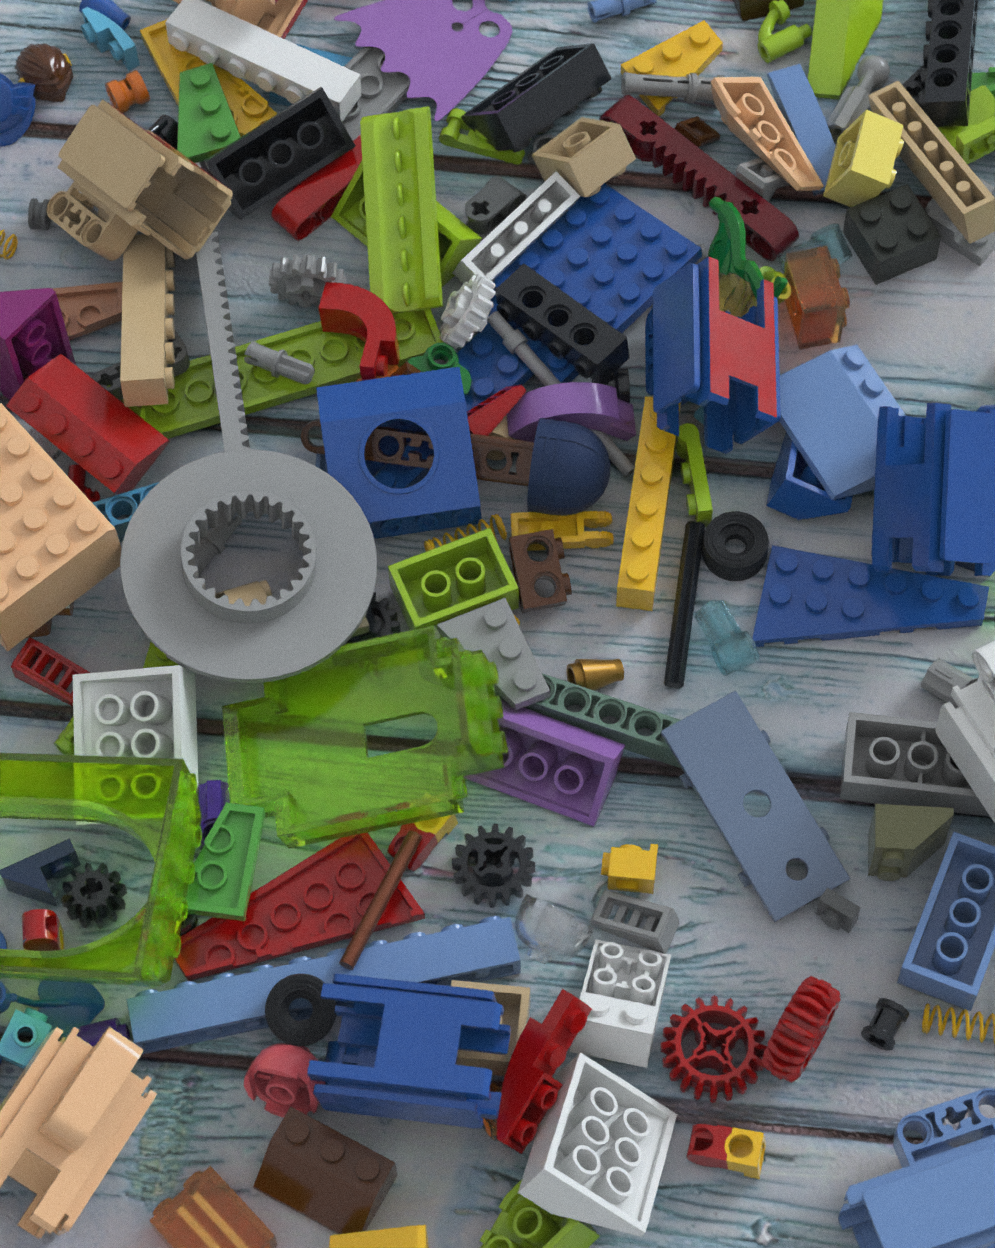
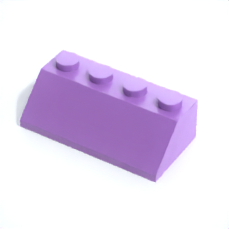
[454,694,625,826]

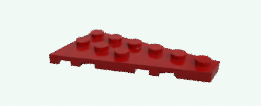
[166,824,425,981]

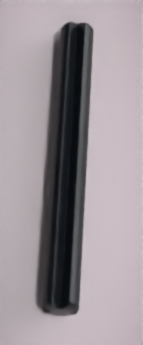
[664,521,705,689]

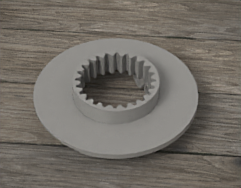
[120,449,377,683]

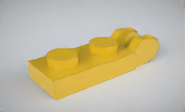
[510,511,614,551]

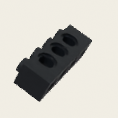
[495,264,630,384]

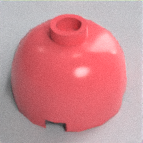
[244,1043,325,1118]

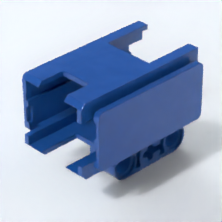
[871,403,995,576]
[307,974,511,1129]

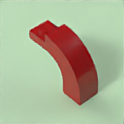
[318,282,400,381]

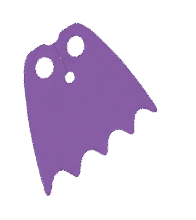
[334,0,512,121]

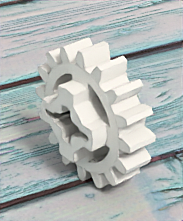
[439,273,496,349]

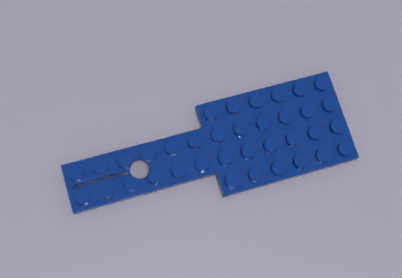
[365,183,702,488]

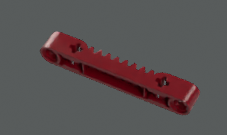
[599,95,799,262]

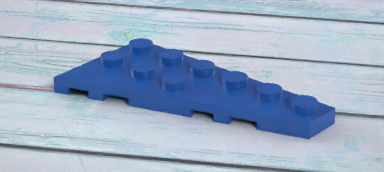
[751,545,989,648]

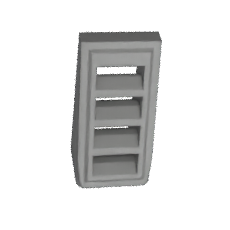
[590,889,679,953]

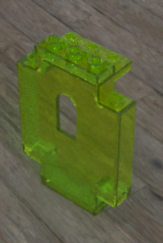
[222,625,508,849]

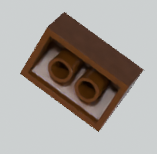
[253,1106,398,1234]

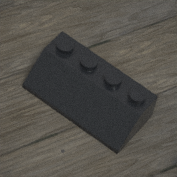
[461,43,612,152]
[204,87,356,220]

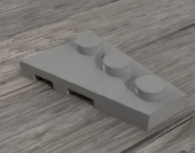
[437,598,550,711]

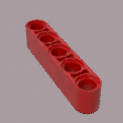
[271,135,362,240]

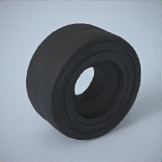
[702,511,769,581]
[265,974,336,1046]

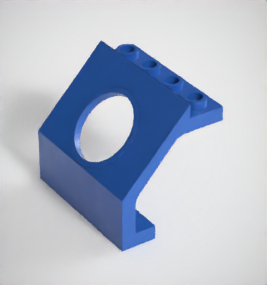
[316,367,482,539]

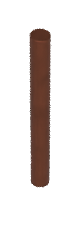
[339,831,422,970]

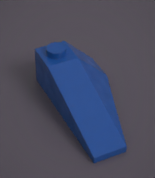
[766,432,853,520]

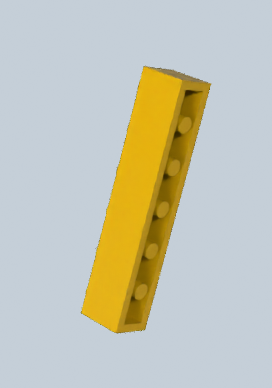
[616,396,681,611]

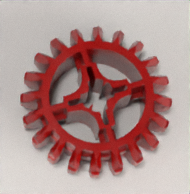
[762,976,840,1083]
[660,995,767,1103]

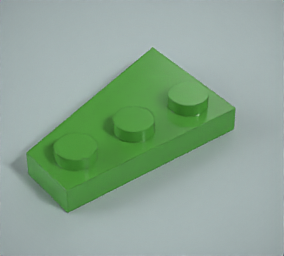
[167,803,266,921]

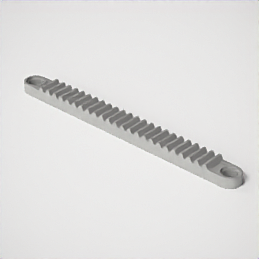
[195,162,250,451]

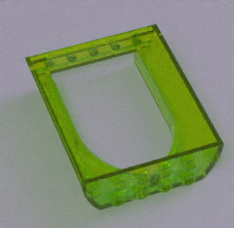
[0,753,202,987]

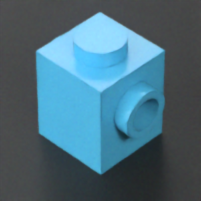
[0,1007,52,1069]

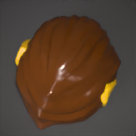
[14,43,73,102]

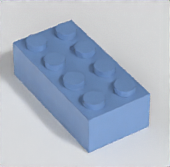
[897,832,995,1011]

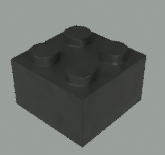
[843,184,941,285]

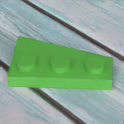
[177,63,241,163]

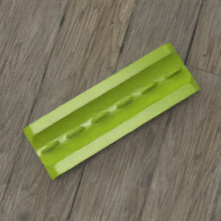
[360,106,443,314]

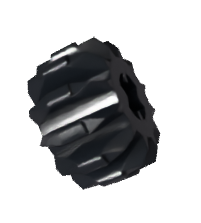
[61,862,127,929]

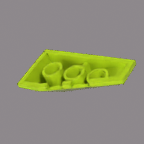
[808,0,883,100]
[479,1179,600,1248]

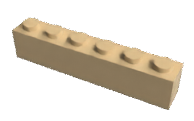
[868,80,995,244]
[120,234,175,407]

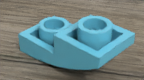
[81,7,140,71]

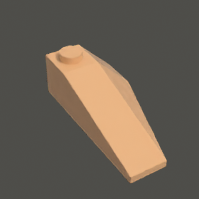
[710,77,824,191]

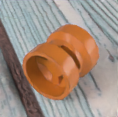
[105,70,150,113]

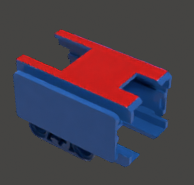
[645,256,781,454]

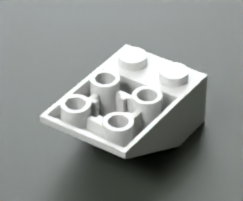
[570,939,671,1068]

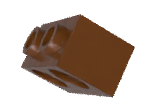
[508,529,572,613]

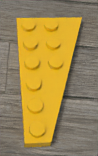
[140,19,278,137]

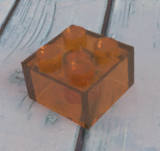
[783,246,850,350]

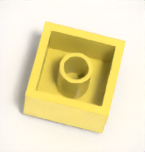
[823,110,904,207]

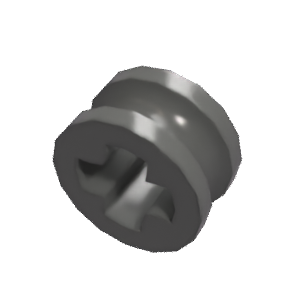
[28,198,51,231]

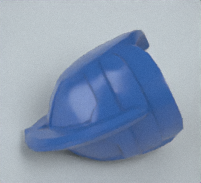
[0,73,36,147]

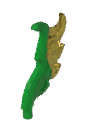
[708,197,788,317]

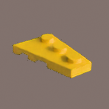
[621,20,723,117]

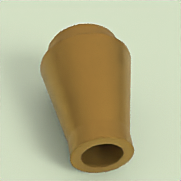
[566,659,624,691]

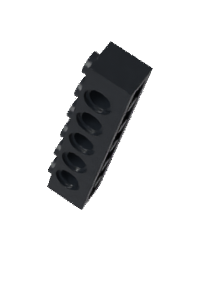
[918,0,979,127]

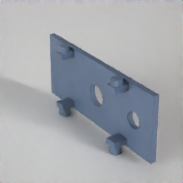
[660,690,850,923]

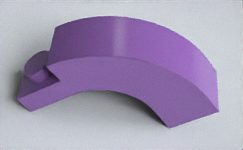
[507,382,636,442]

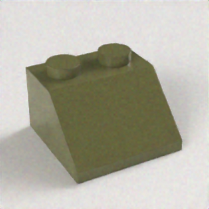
[868,804,954,881]

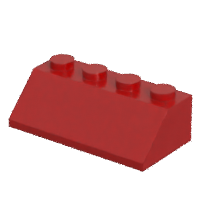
[6,354,170,494]

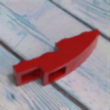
[497,989,592,1154]

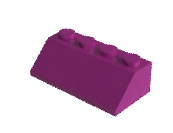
[0,288,76,400]

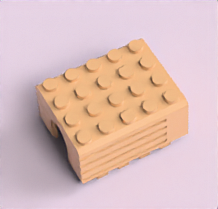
[0,403,121,652]

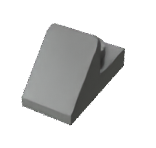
[736,158,790,207]

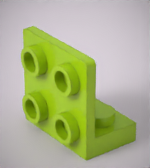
[937,85,995,165]

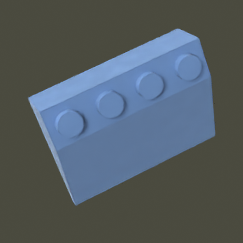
[779,345,906,500]

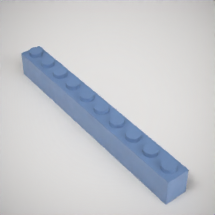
[126,916,521,1055]

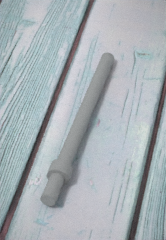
[487,311,635,477]

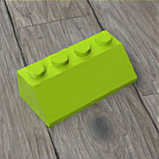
[331,161,482,287]

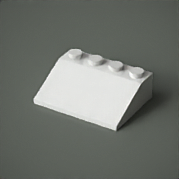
[73,665,199,826]
[518,1052,677,1237]

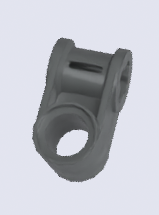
[465,175,527,241]

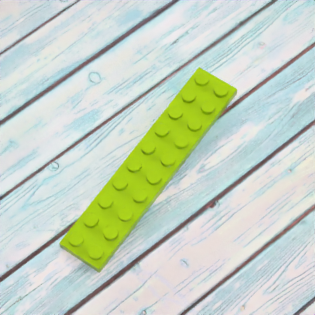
[106,309,444,439]

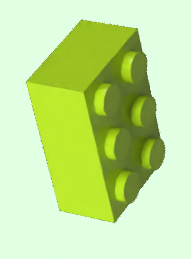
[388,528,519,646]

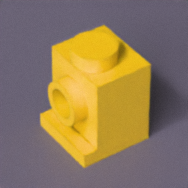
[601,844,658,894]

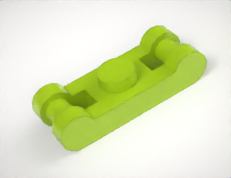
[438,108,531,165]

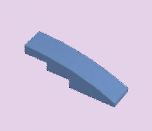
[767,64,836,196]

